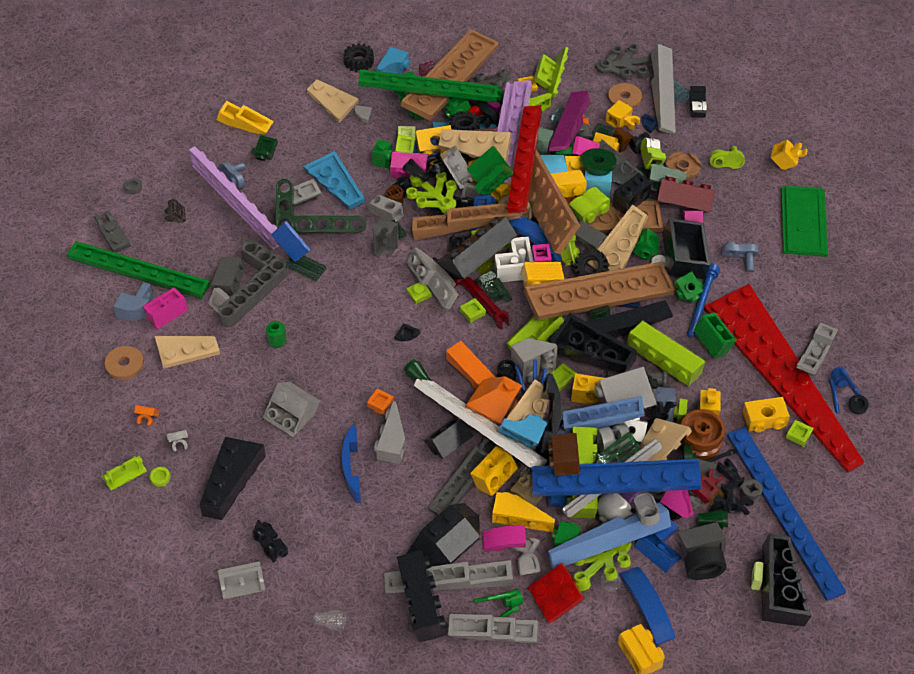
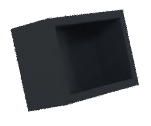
[662,218,711,279]

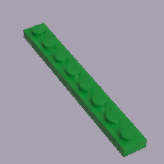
[358,69,498,102]
[67,241,210,299]

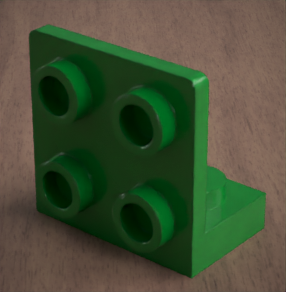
[467,146,514,195]

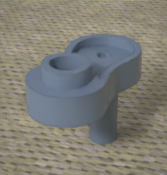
[218,162,246,190]
[722,242,759,272]

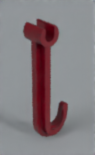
[454,277,510,330]

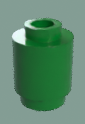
[266,321,286,348]

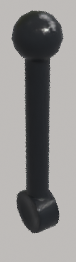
[704,449,736,462]

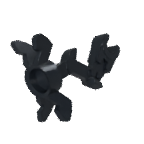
[403,158,454,192]
[646,373,677,431]
[709,458,754,515]

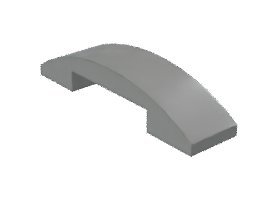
[796,323,838,375]

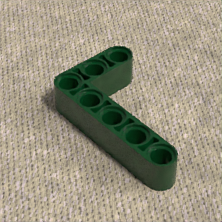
[276,179,367,233]

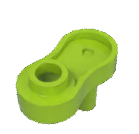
[709,146,745,169]

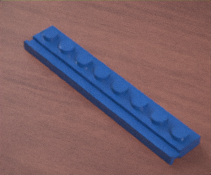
[532,459,701,497]

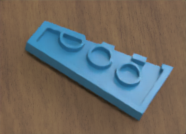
[303,151,366,210]

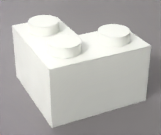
[494,237,534,283]

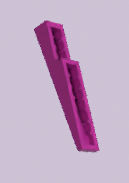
[549,90,590,151]

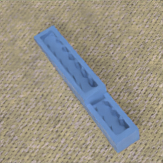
[536,396,645,447]
[548,502,671,569]

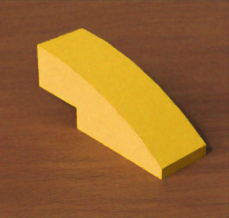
[216,101,274,135]

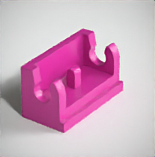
[143,287,188,329]

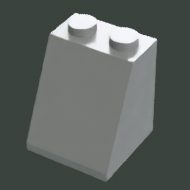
[594,367,657,411]

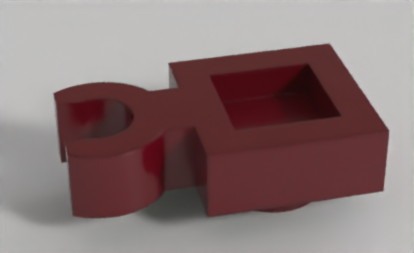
[691,468,722,504]

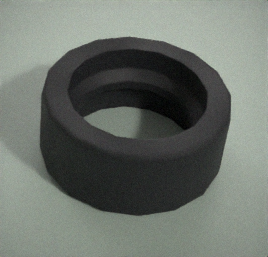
[684,547,727,580]

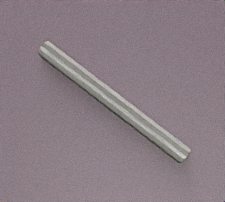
[562,439,662,518]

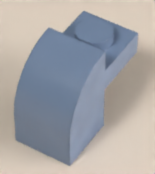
[113,282,153,321]

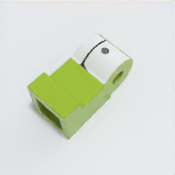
[641,138,666,169]

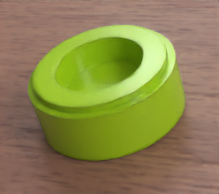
[149,467,171,487]

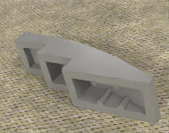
[448,614,539,644]

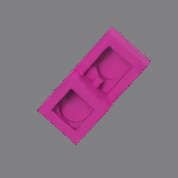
[483,525,526,551]

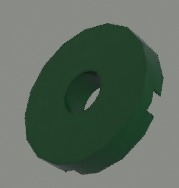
[580,148,616,176]

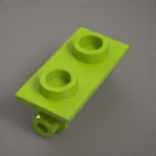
[561,234,580,266]
[101,456,147,491]

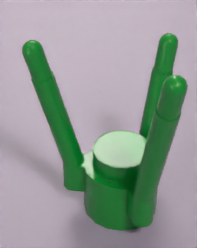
[473,588,523,617]

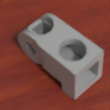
[367,195,404,223]

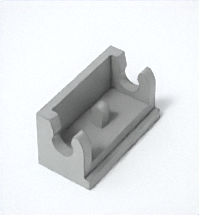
[440,145,474,189]
[281,179,321,210]
[218,561,265,600]

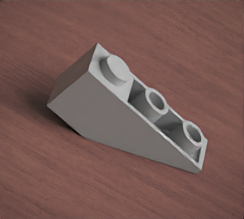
[374,401,406,465]

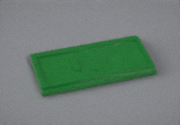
[781,185,828,257]

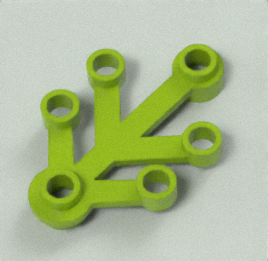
[406,172,457,213]
[573,542,632,591]

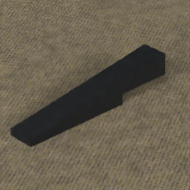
[557,300,673,338]

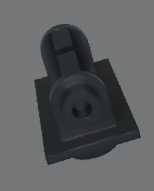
[253,520,288,563]

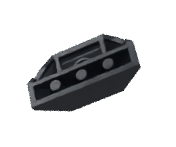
[407,503,480,567]

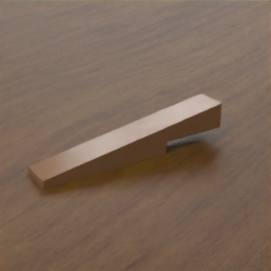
[412,203,521,240]

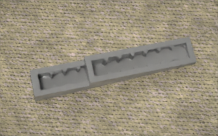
[651,44,676,134]
[384,560,515,593]

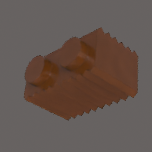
[548,433,580,477]

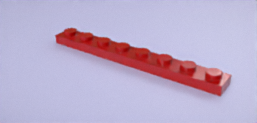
[507,105,542,213]

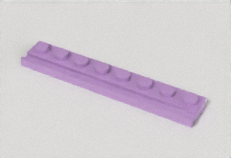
[497,80,532,183]
[189,146,279,250]

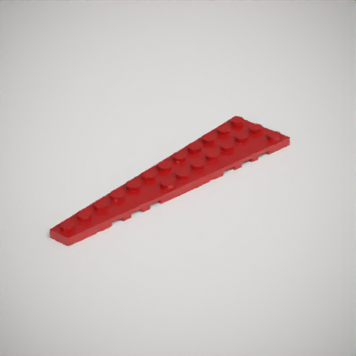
[703,284,864,473]

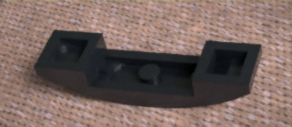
[538,373,561,456]

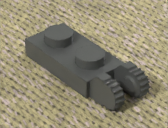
[94,210,131,253]

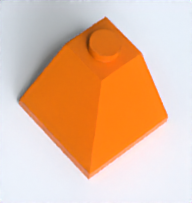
[465,376,522,425]

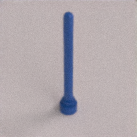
[687,263,720,338]

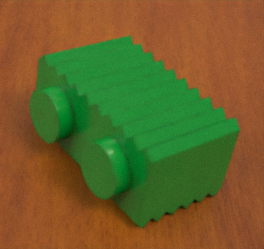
[693,313,737,358]

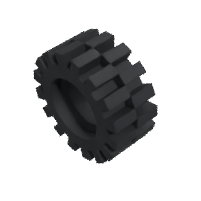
[344,43,374,72]
[449,111,480,131]
[574,248,610,277]

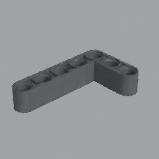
[218,240,287,327]

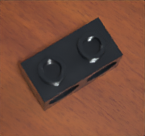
[612,173,652,215]

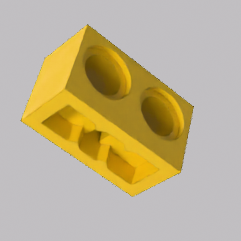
[470,446,518,496]

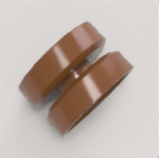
[679,409,725,460]

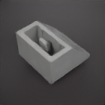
[511,338,558,383]
[262,382,320,437]

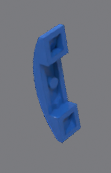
[509,216,562,262]
[342,425,361,503]
[619,567,676,645]

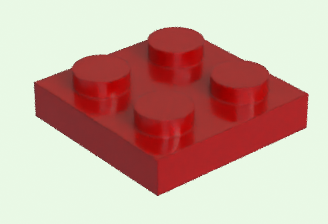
[528,563,585,623]

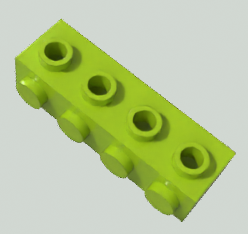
[626,321,706,386]

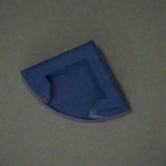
[642,114,658,133]

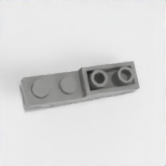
[406,247,459,309]

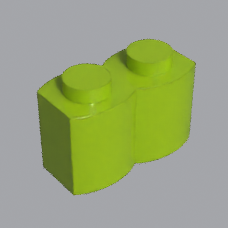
[569,187,610,224]

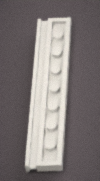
[414,379,547,468]

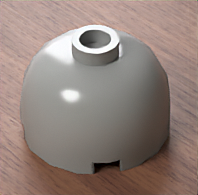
[597,493,637,524]

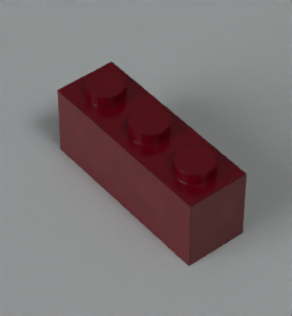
[656,176,715,212]

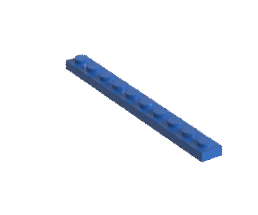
[727,427,846,601]

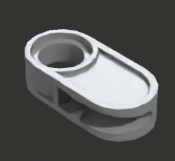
[634,493,660,526]

